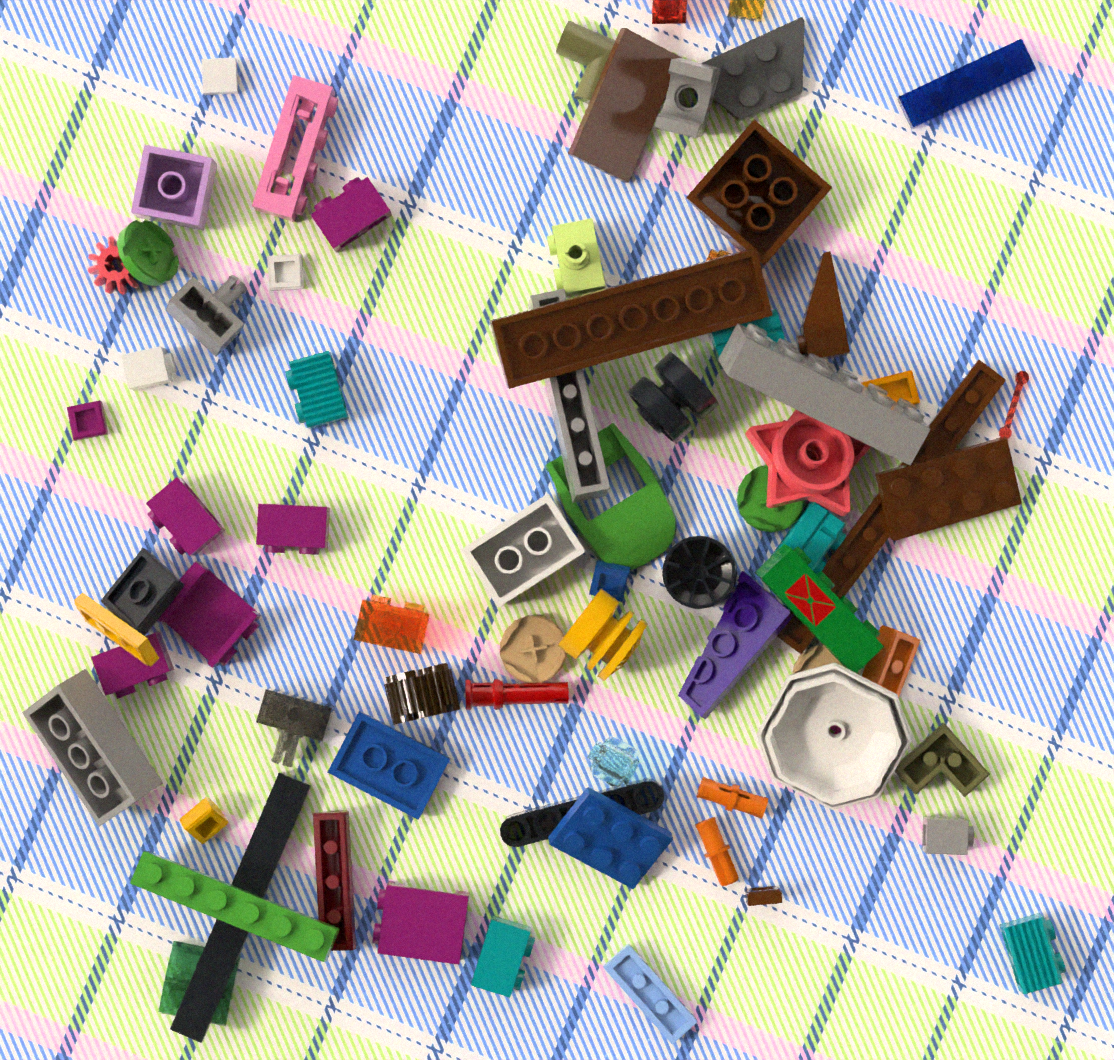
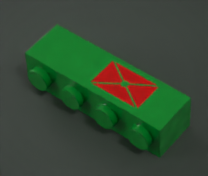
[754,544,884,673]

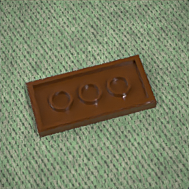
[568,28,682,183]

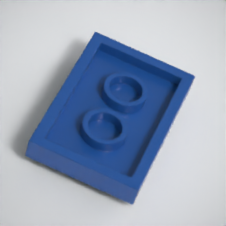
[327,711,451,820]
[548,787,673,889]

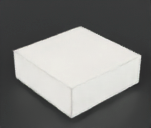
[201,58,238,95]
[267,254,304,291]

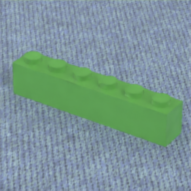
[130,851,340,962]

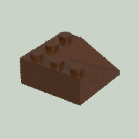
[686,119,832,269]

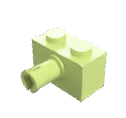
[547,218,606,297]

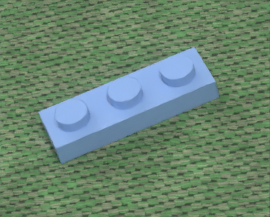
[603,943,698,1045]

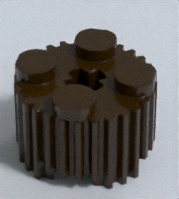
[384,663,460,725]

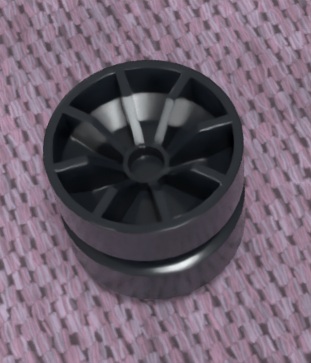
[627,352,719,444]
[662,536,737,609]

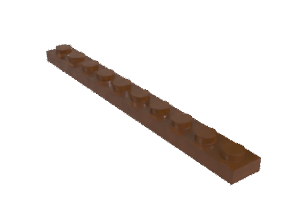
[777,360,1006,655]

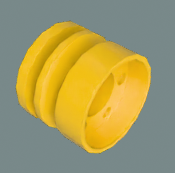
[558,588,648,681]

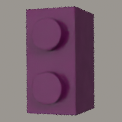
[310,176,392,253]
[146,477,225,556]
[256,504,330,555]
[91,632,175,699]

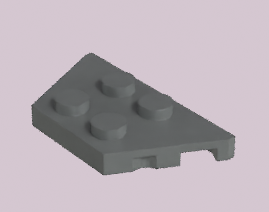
[702,16,805,122]

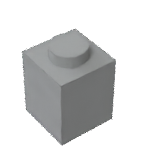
[921,816,974,855]

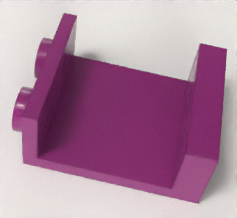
[158,561,261,668]
[372,881,470,965]

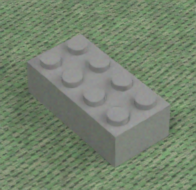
[22,669,163,827]

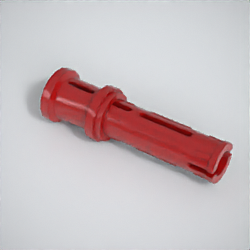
[465,679,569,710]

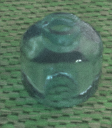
[587,736,641,787]

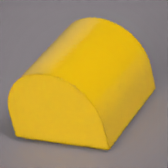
[179,797,229,845]

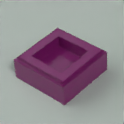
[67,400,109,441]

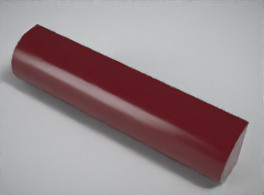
[313,810,356,951]

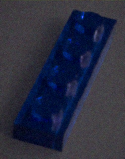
[897,38,1036,130]

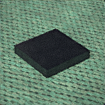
[101,548,185,636]

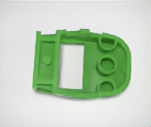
[545,423,677,570]

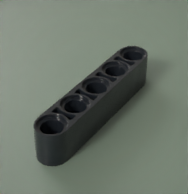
[500,778,664,847]

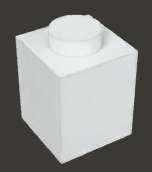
[121,346,177,391]

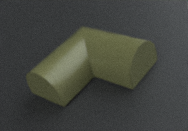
[556,21,615,104]
[894,723,990,797]

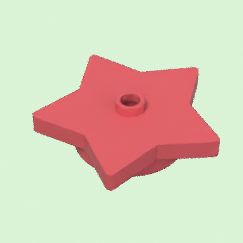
[745,410,871,517]

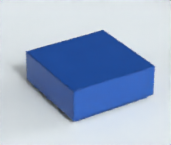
[589,560,630,602]

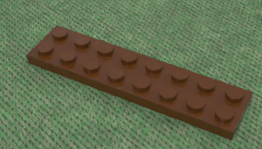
[489,248,773,389]

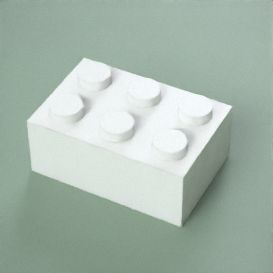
[461,494,586,608]

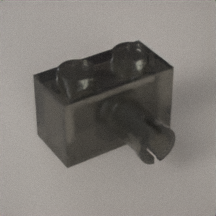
[256,687,335,767]

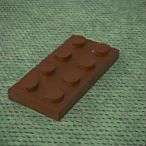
[875,437,1022,541]

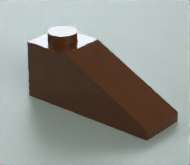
[796,251,850,359]

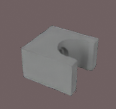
[654,58,721,138]

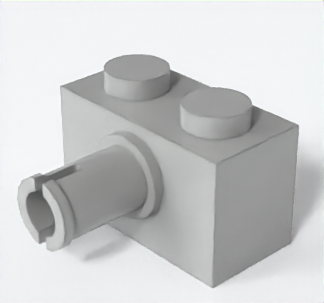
[166,275,247,357]

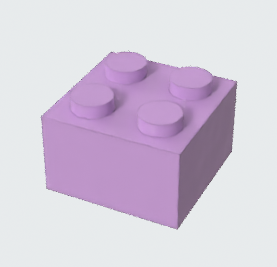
[131,144,217,231]

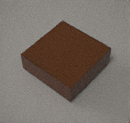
[745,886,783,906]

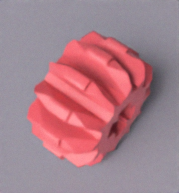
[88,236,139,295]

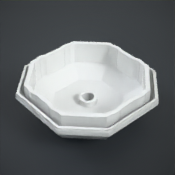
[756,663,912,810]

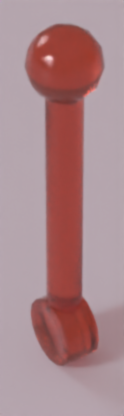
[999,371,1029,439]

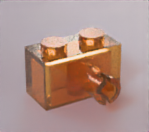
[354,594,431,654]

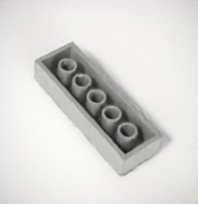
[718,323,931,465]

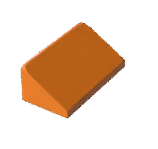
[862,625,921,698]

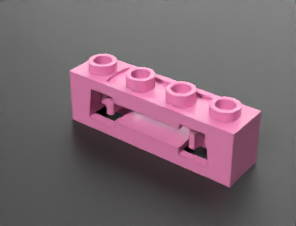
[252,75,339,222]

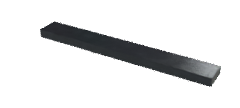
[170,773,311,1043]

